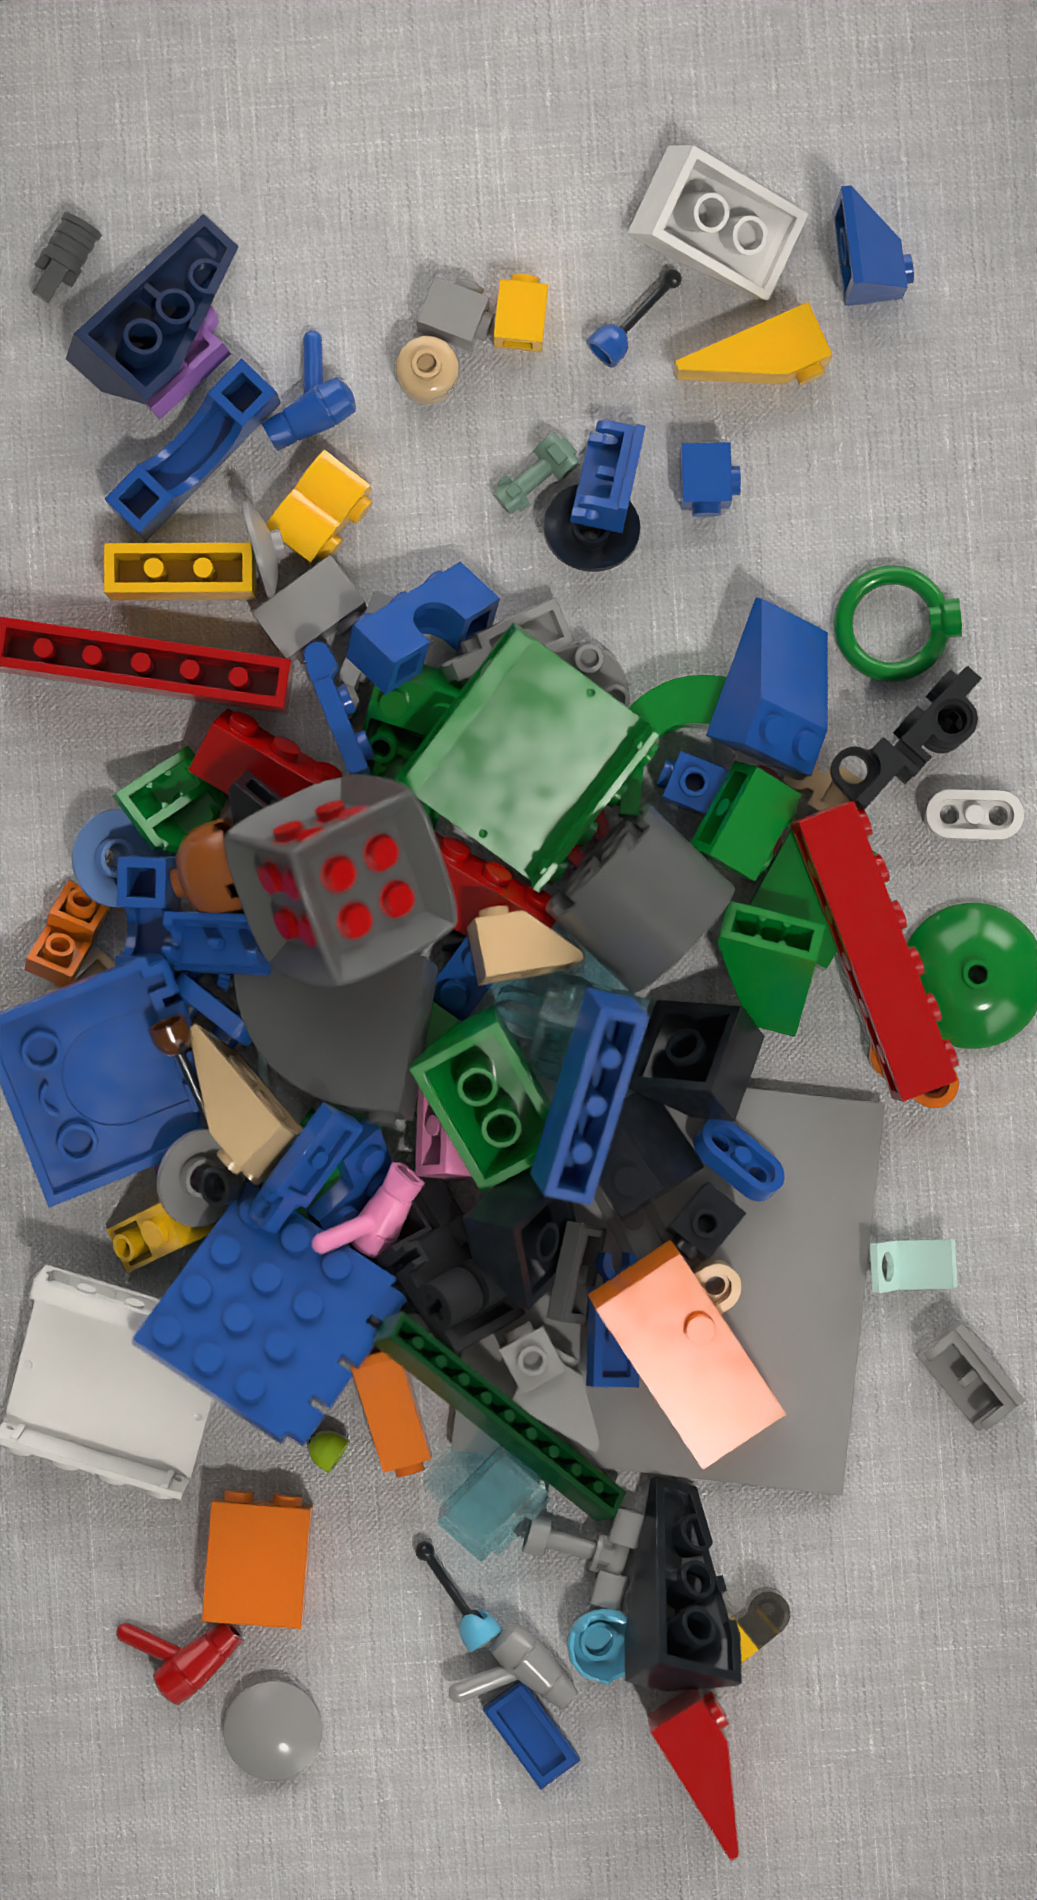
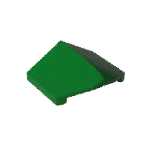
[112,745,227,854]

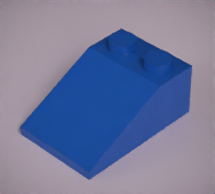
[706,597,828,776]

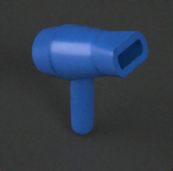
[262,330,356,451]

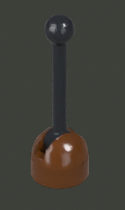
[148,1014,209,1129]

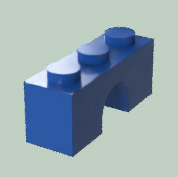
[346,562,500,695]
[115,855,181,1005]

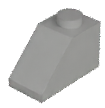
[510,1346,601,1453]

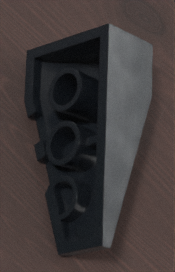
[624,1476,742,1692]

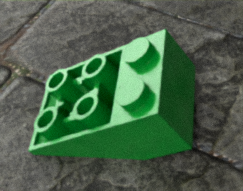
[349,664,469,831]

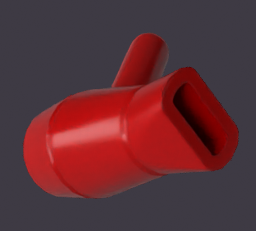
[116,1623,244,1705]

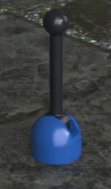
[586,269,682,368]

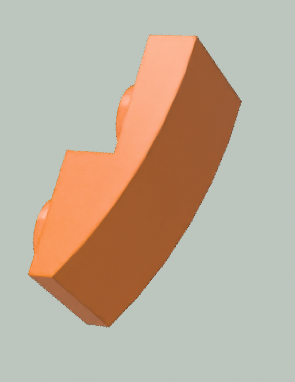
[24,880,111,987]

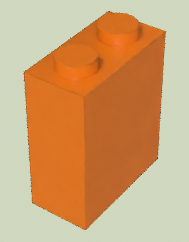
[202,1489,313,1629]

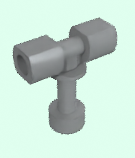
[522,1506,645,1610]

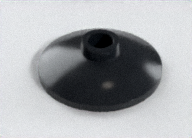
[543,484,641,572]

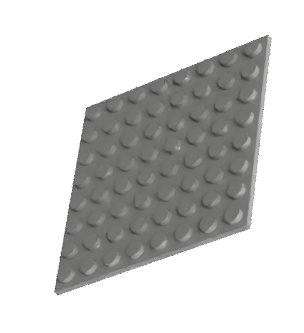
[451,1063,885,1495]

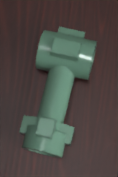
[492,432,581,515]

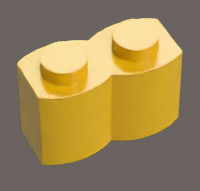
[266,450,373,567]

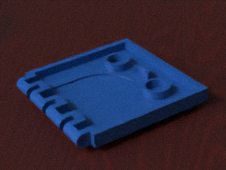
[0,955,204,1208]
[132,1181,407,1446]

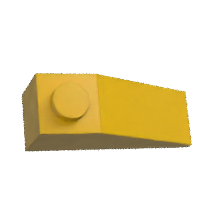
[673,301,833,385]

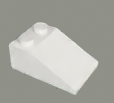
[627,145,809,302]

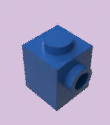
[680,442,741,517]
[656,751,730,818]

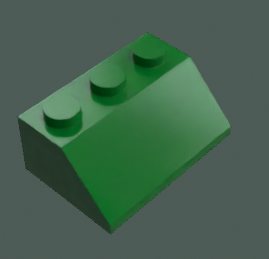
[409,1004,551,1193]

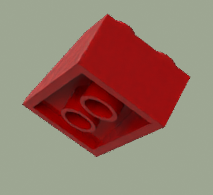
[647,1689,739,1861]

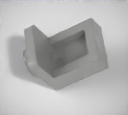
[499,1321,565,1393]

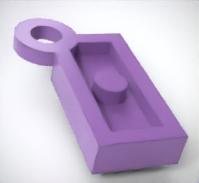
[144,306,231,419]

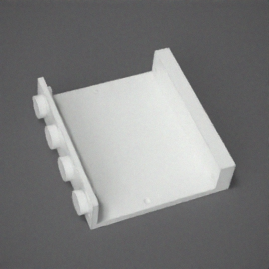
[0,1265,213,1500]

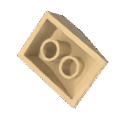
[191,1023,304,1185]

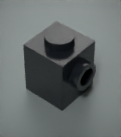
[665,1181,747,1261]

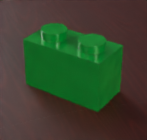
[691,761,802,881]

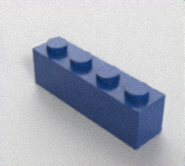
[530,988,649,1205]

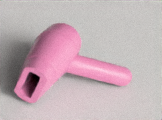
[312,1162,425,1258]

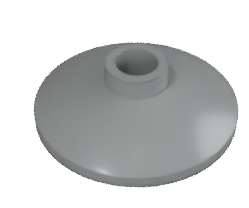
[241,501,287,598]
[157,1129,245,1227]

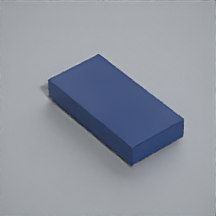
[482,1680,581,1790]

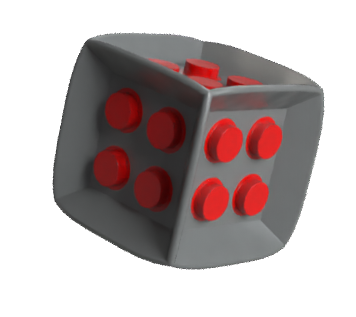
[224,774,457,987]

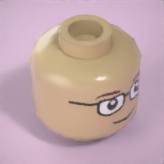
[396,336,459,405]

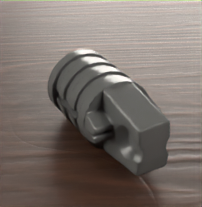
[32,212,102,303]

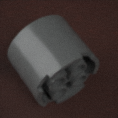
[545,803,735,993]

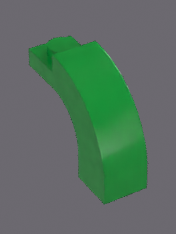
[616,675,727,819]

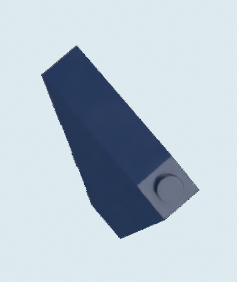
[65,214,239,404]

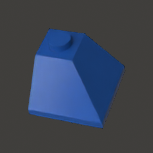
[833,185,914,306]

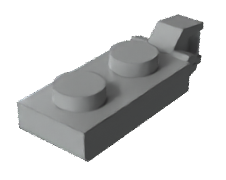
[440,597,575,682]

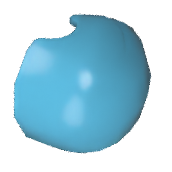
[566,1608,628,1685]

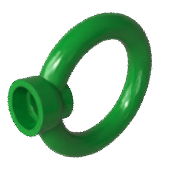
[834,565,962,682]

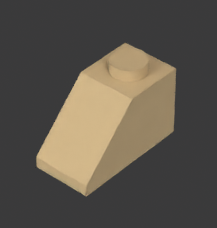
[467,906,584,986]

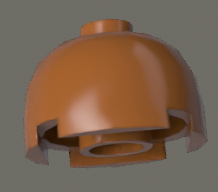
[170,817,245,914]

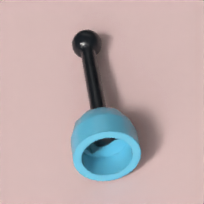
[415,1541,502,1653]

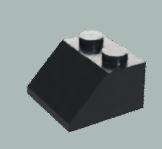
[628,1000,765,1121]
[598,1092,705,1221]
[463,1166,576,1310]

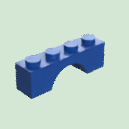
[105,358,281,542]

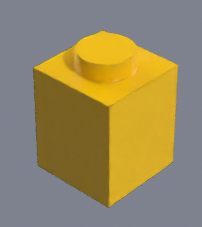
[494,274,549,352]

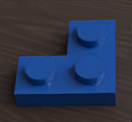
[306,1118,393,1231]

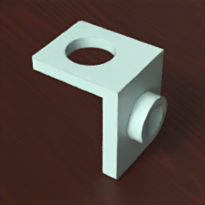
[870,1239,958,1293]

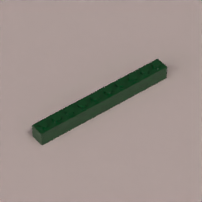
[372,1312,626,1522]

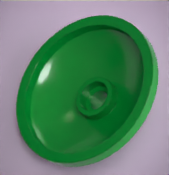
[907,903,1037,1049]

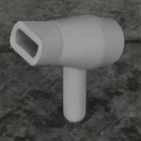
[449,1623,578,1709]

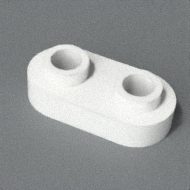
[924,789,1024,841]

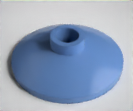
[72,809,161,907]

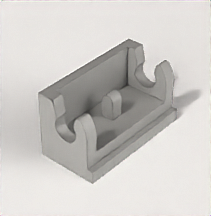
[916,1320,1026,1431]

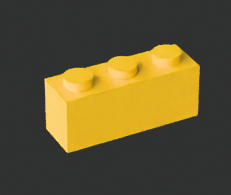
[104,543,257,601]

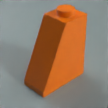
[350,1348,432,1478]

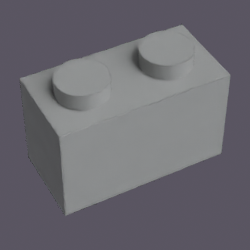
[252,554,367,665]

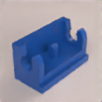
[570,420,646,533]
[162,911,271,976]

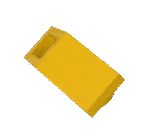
[106,1203,218,1274]

